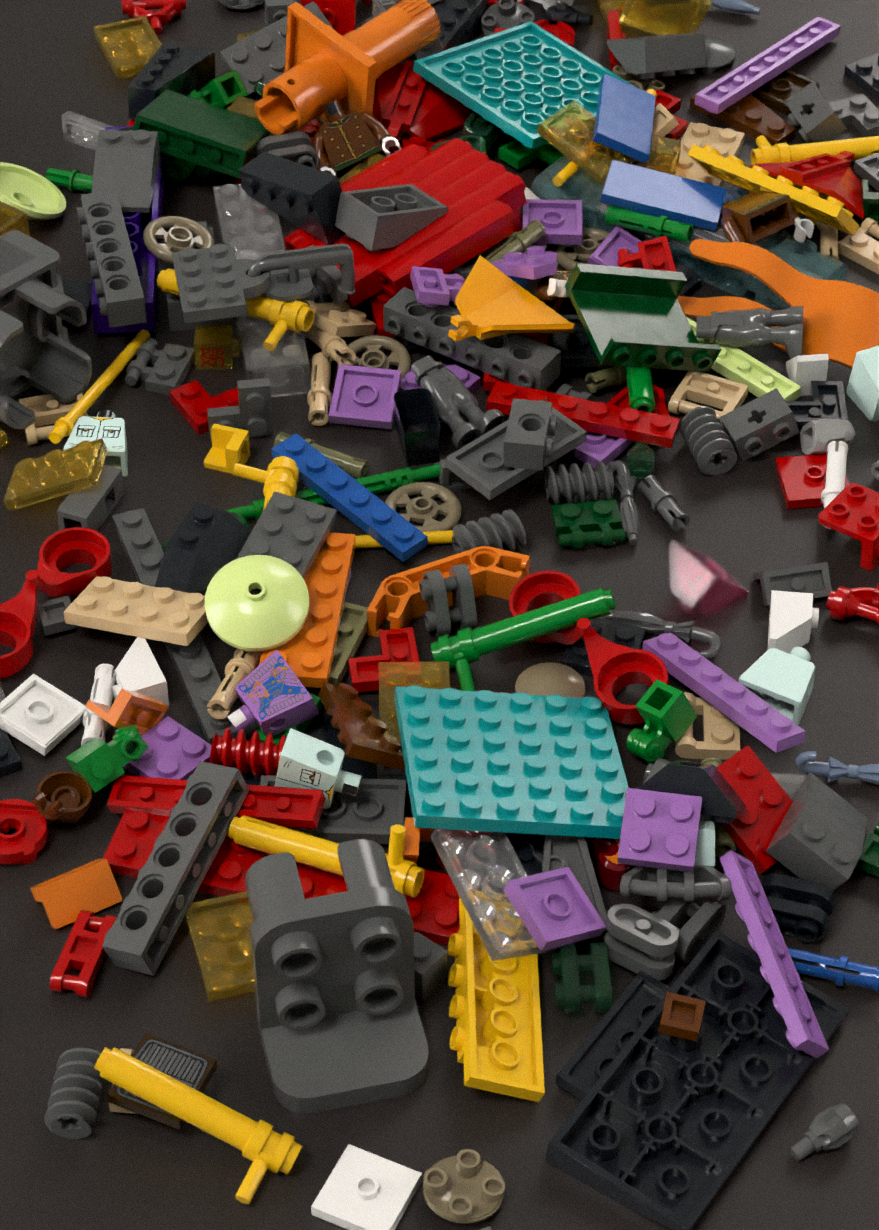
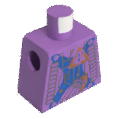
[227,650,320,737]

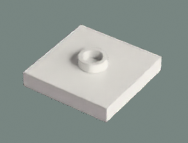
[0,674,88,756]
[311,1144,422,1230]

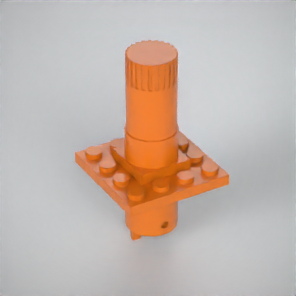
[254,0,441,135]

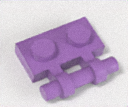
[410,266,465,307]

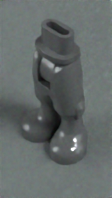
[696,306,803,358]
[411,355,507,450]

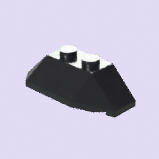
[155,502,253,595]

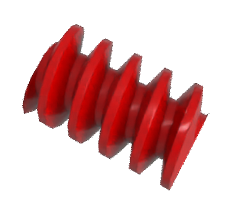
[210,727,287,778]

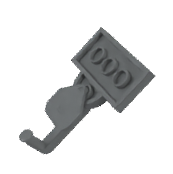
[172,244,356,324]

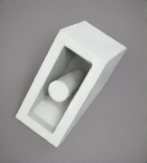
[767,590,819,653]
[112,637,169,706]

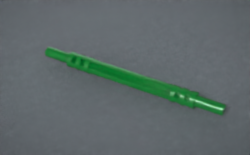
[225,464,440,520]

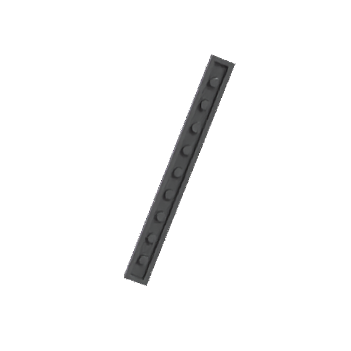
[112,508,238,745]

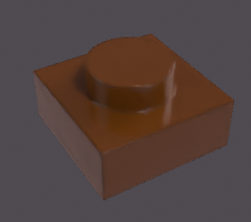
[658,992,706,1042]

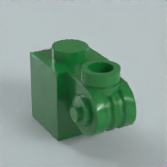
[188,70,249,109]
[626,679,697,763]
[65,725,148,793]

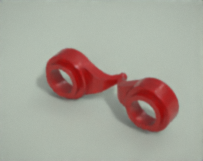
[0,527,112,679]
[509,570,670,725]

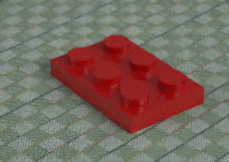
[716,745,793,875]

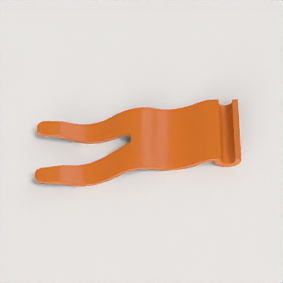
[677,239,879,369]

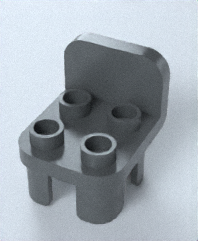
[0,230,92,429]
[245,839,429,1114]

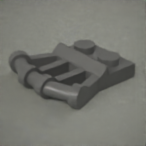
[620,865,731,902]

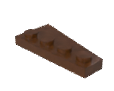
[690,75,796,146]
[318,682,405,771]

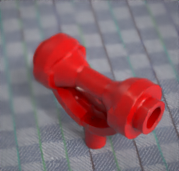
[121,0,187,35]
[826,584,879,625]

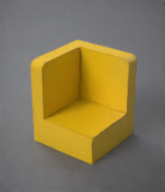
[204,424,250,474]

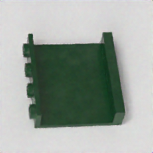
[133,90,271,178]
[565,263,722,372]

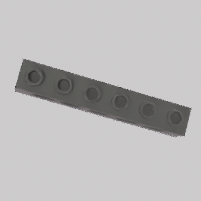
[77,190,147,328]
[383,287,561,391]
[102,761,249,976]

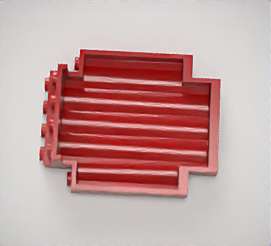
[283,138,527,307]

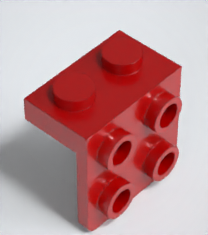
[818,483,879,571]

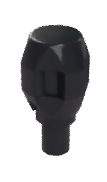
[545,4,593,28]

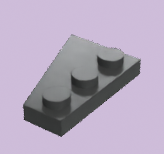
[537,835,607,951]

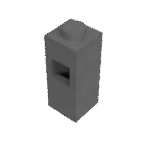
[57,462,125,532]

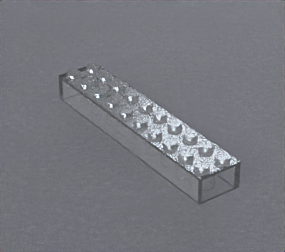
[213,184,311,398]

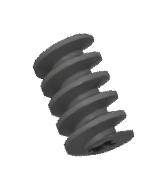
[680,406,738,476]
[545,461,614,505]
[452,509,526,554]
[44,1048,105,1139]

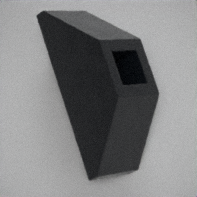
[638,760,747,823]

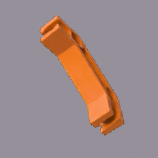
[367,546,530,637]

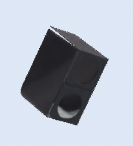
[394,388,440,466]

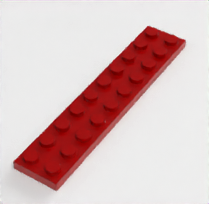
[102,809,480,946]

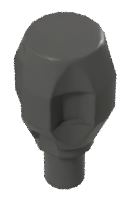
[790,1103,859,1161]

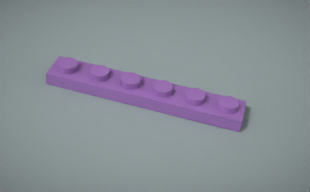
[642,633,805,753]
[719,850,829,1058]

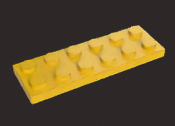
[687,144,859,236]

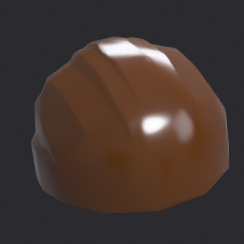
[33,771,92,824]

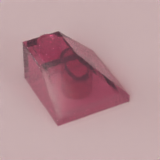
[669,540,750,617]

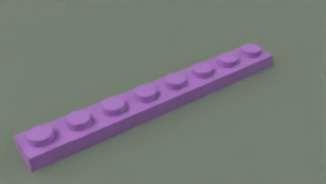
[694,17,841,114]

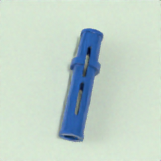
[787,947,879,991]

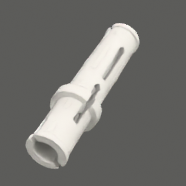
[821,441,848,529]
[81,664,116,747]

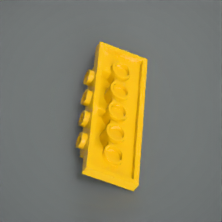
[447,890,545,1102]

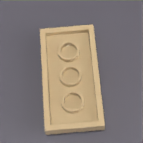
[665,122,745,187]
[64,576,208,646]

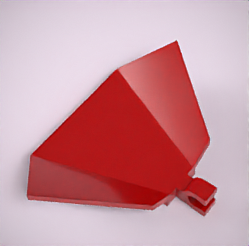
[372,60,477,150]
[749,151,864,219]

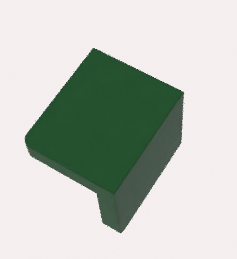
[860,179,879,223]

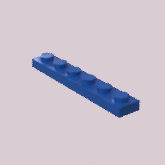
[272,433,428,562]

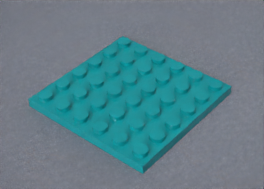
[413,21,635,149]
[394,685,629,839]

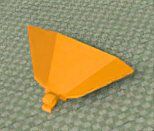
[448,255,575,341]

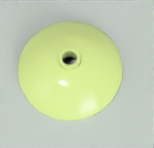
[0,162,66,220]
[205,555,309,651]

